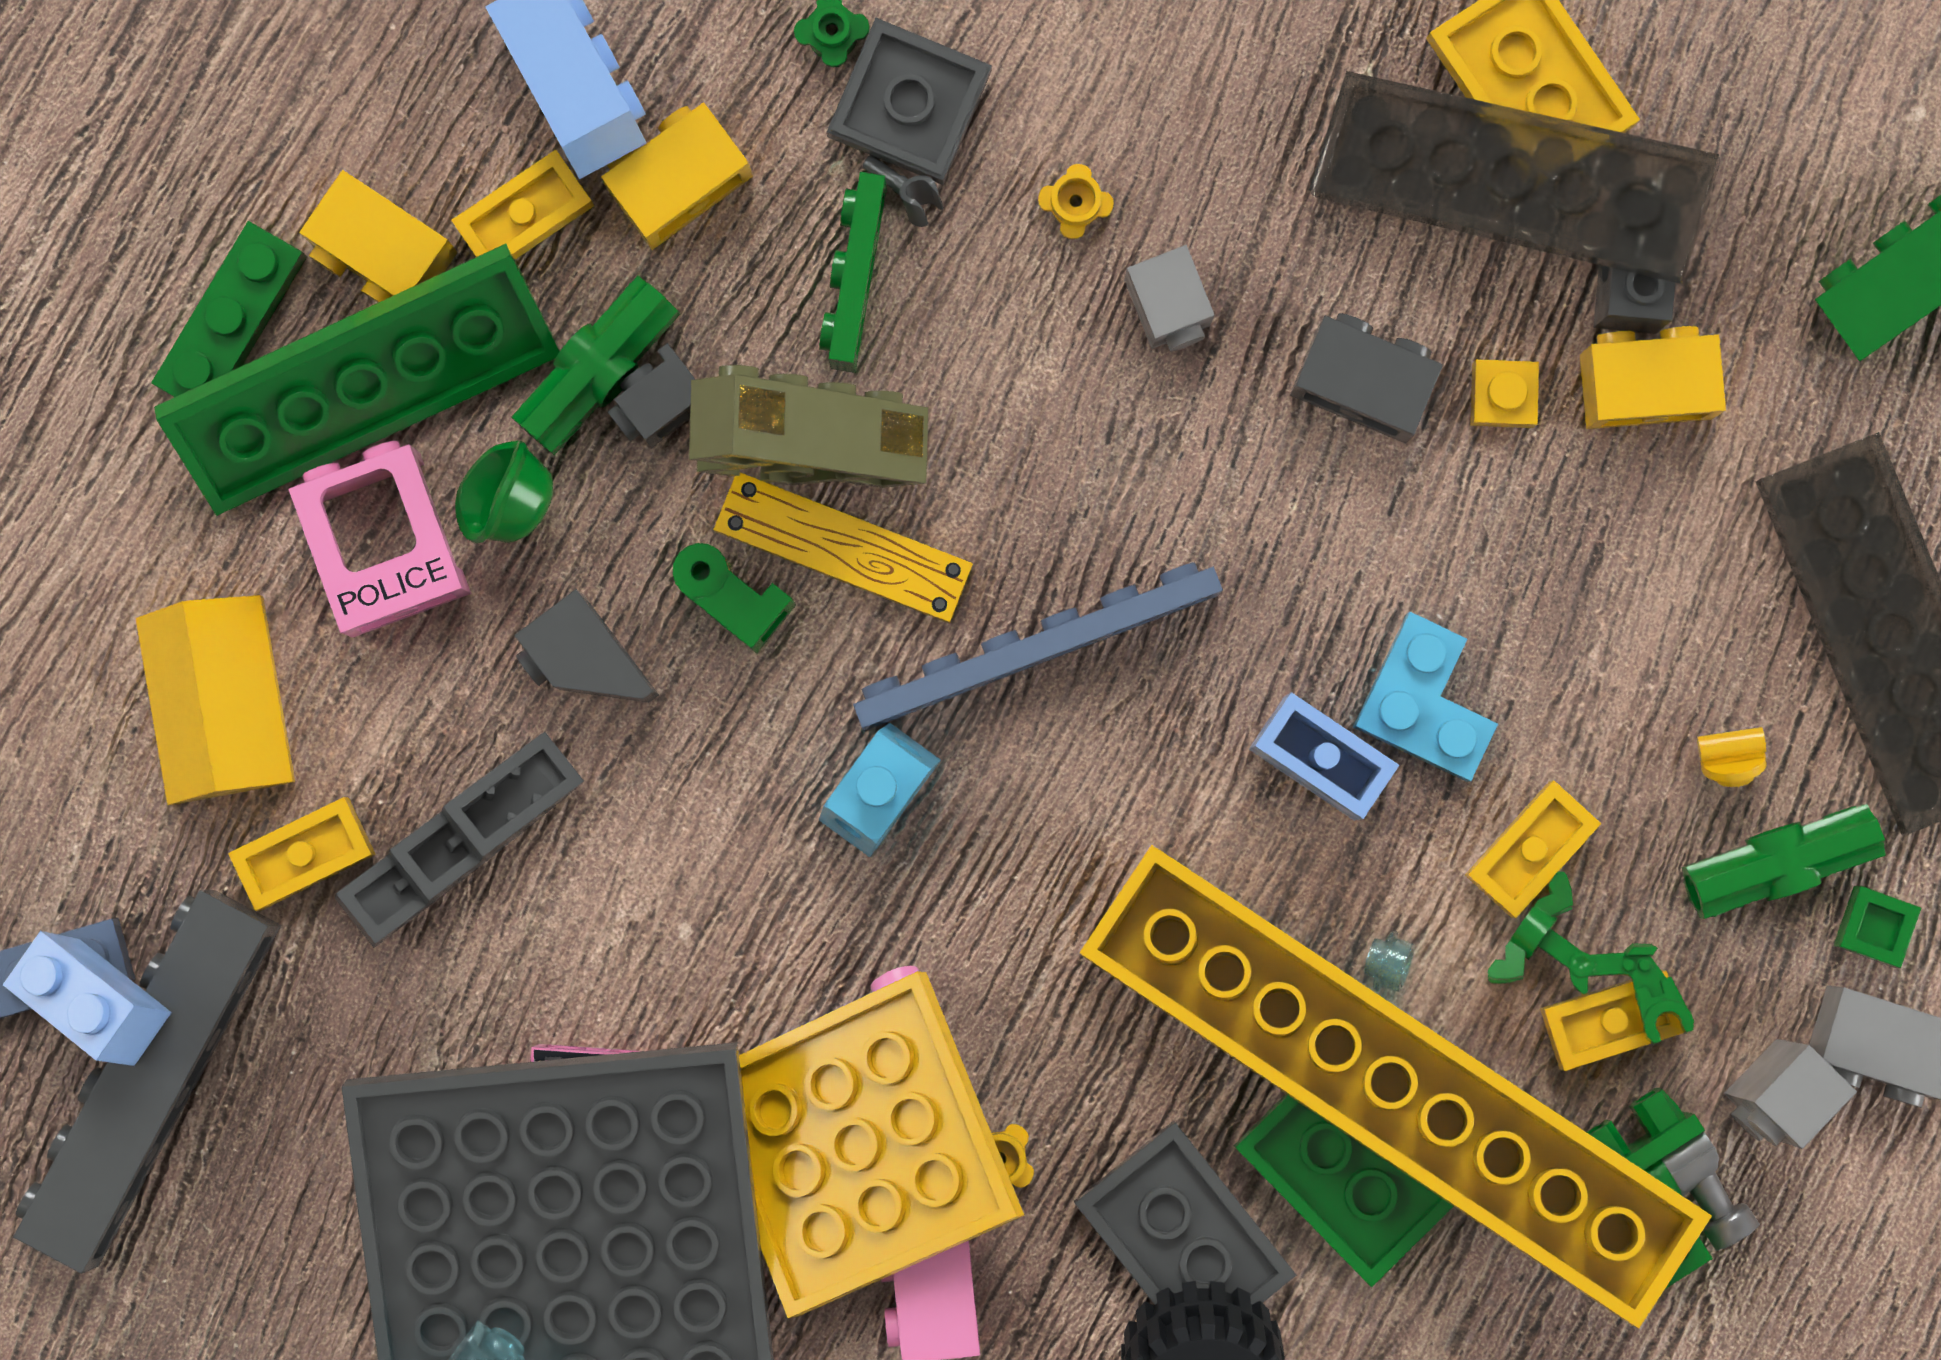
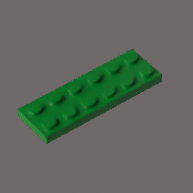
[154,244,560,516]

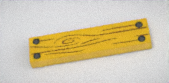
[713,472,973,624]

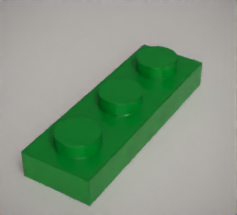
[819,172,887,373]
[151,221,307,397]

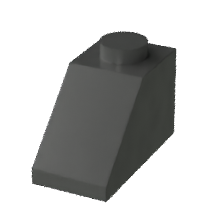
[514,589,659,703]

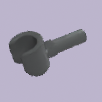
[863,155,944,227]

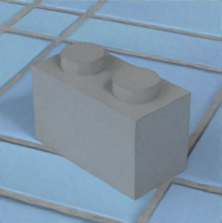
[1809,985,1941,1108]
[1724,1039,1857,1149]

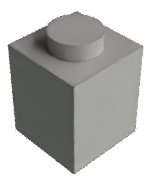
[1124,245,1215,352]

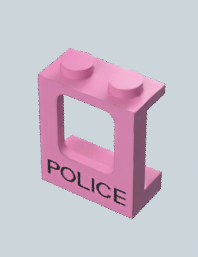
[288,441,471,638]

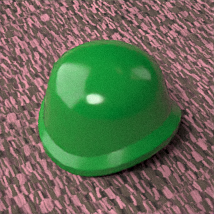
[455,441,553,544]

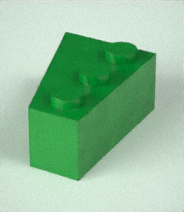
[1815,195,1941,361]

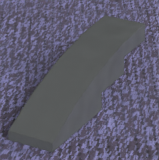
[335,731,584,948]

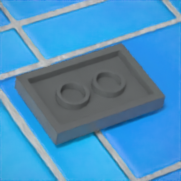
[1074,1121,1297,1305]

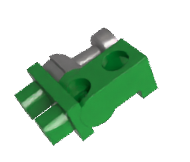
[1586,1088,1760,1289]

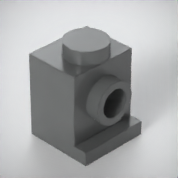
[607,343,696,448]

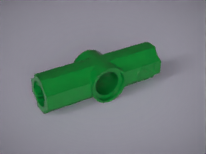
[511,276,680,455]
[1681,804,1886,919]

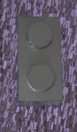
[1290,313,1443,444]

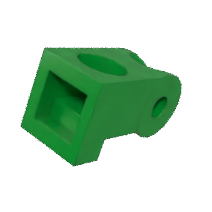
[672,543,796,654]

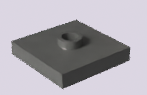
[827,18,992,185]

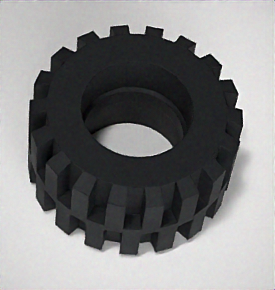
[1121,1281,1285,1360]

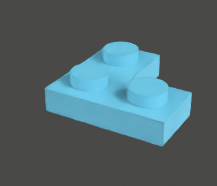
[1353,612,1498,782]

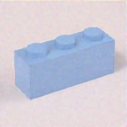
[485,0,647,180]

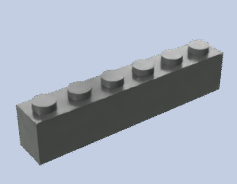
[13,890,282,1274]

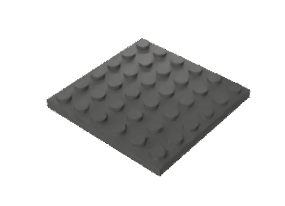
[341,1042,774,1360]

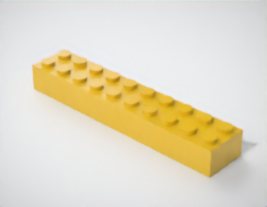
[1079,845,1712,1329]

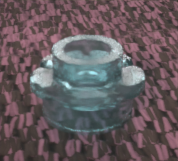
[1364,931,1415,992]

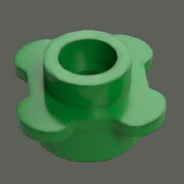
[794,0,870,68]

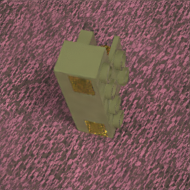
[689,365,928,488]

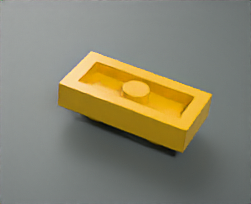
[451,150,594,260]
[1465,780,1602,918]
[228,797,376,911]
[1540,970,1684,1071]

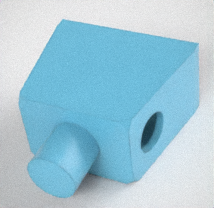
[819,723,941,857]

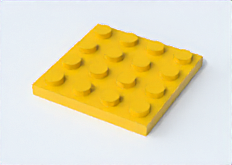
[739,971,1025,1318]

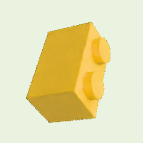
[601,102,753,250]
[299,170,458,303]
[1580,326,1726,429]

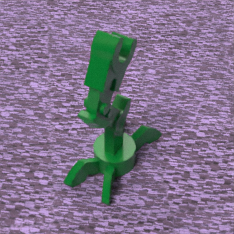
[1487,871,1694,1045]

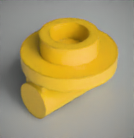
[1697,727,1767,787]

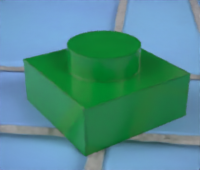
[1833,886,1921,968]

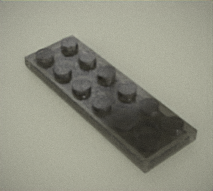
[1309,71,1720,284]
[1756,432,1941,835]

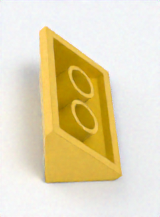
[135,595,295,806]

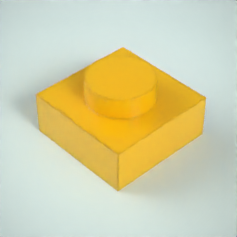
[1470,359,1539,428]

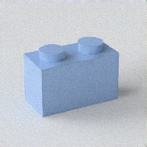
[1249,692,1399,821]
[3,931,172,1066]

